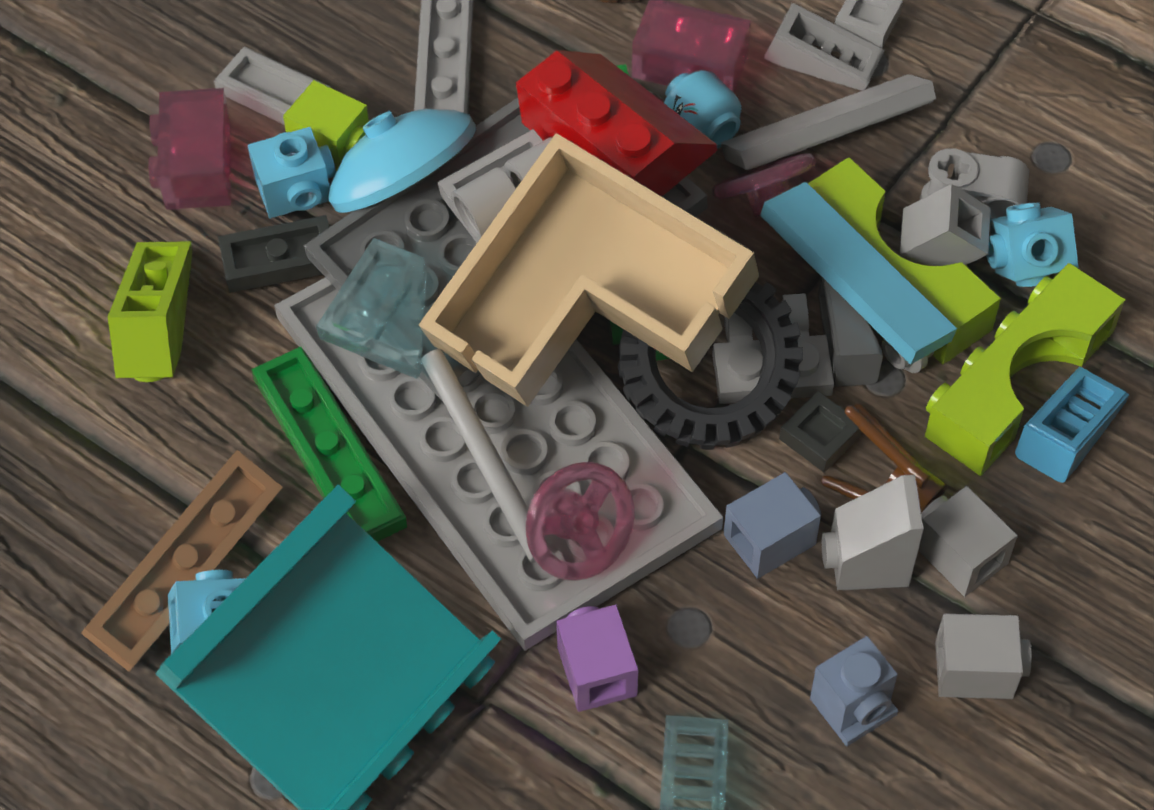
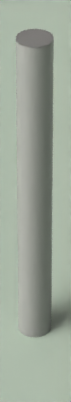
[421,349,552,563]

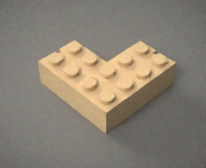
[418,133,759,407]

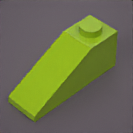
[108,241,192,382]

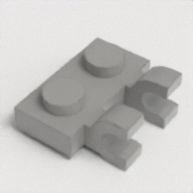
[712,293,834,404]

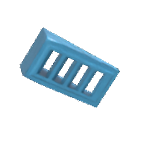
[1015,366,1129,483]

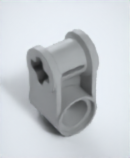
[920,149,1029,219]

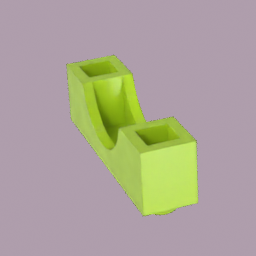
[808,157,1001,365]
[925,263,1125,476]

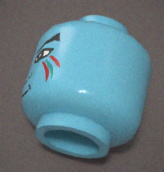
[664,70,741,149]

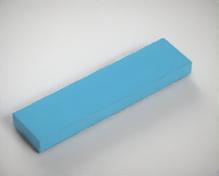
[760,182,957,365]

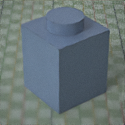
[724,472,821,579]

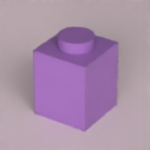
[556,605,638,712]

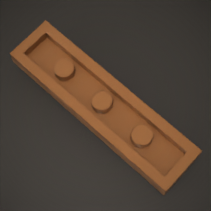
[81,450,283,672]

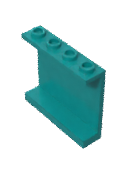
[156,484,501,810]

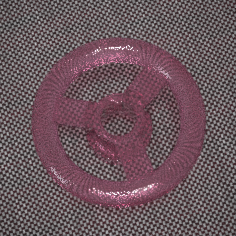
[712,153,816,217]
[525,462,635,581]

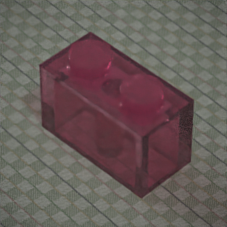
[632,0,751,93]
[149,88,231,210]

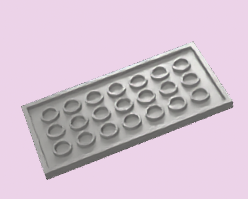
[274,277,723,651]

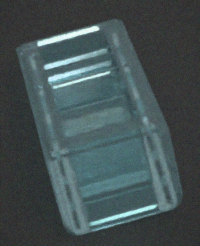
[660,715,728,810]

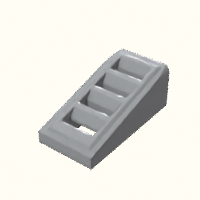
[764,2,884,91]

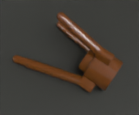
[821,404,947,514]

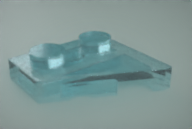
[316,238,427,379]

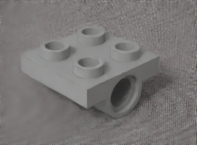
[438,129,552,243]

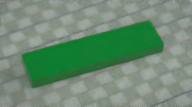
[251,346,408,542]

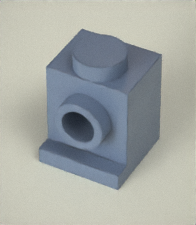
[810,636,898,747]

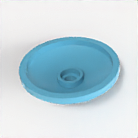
[328,109,476,213]

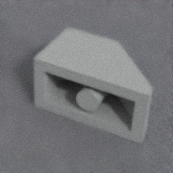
[822,475,923,591]

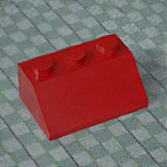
[516,50,717,197]

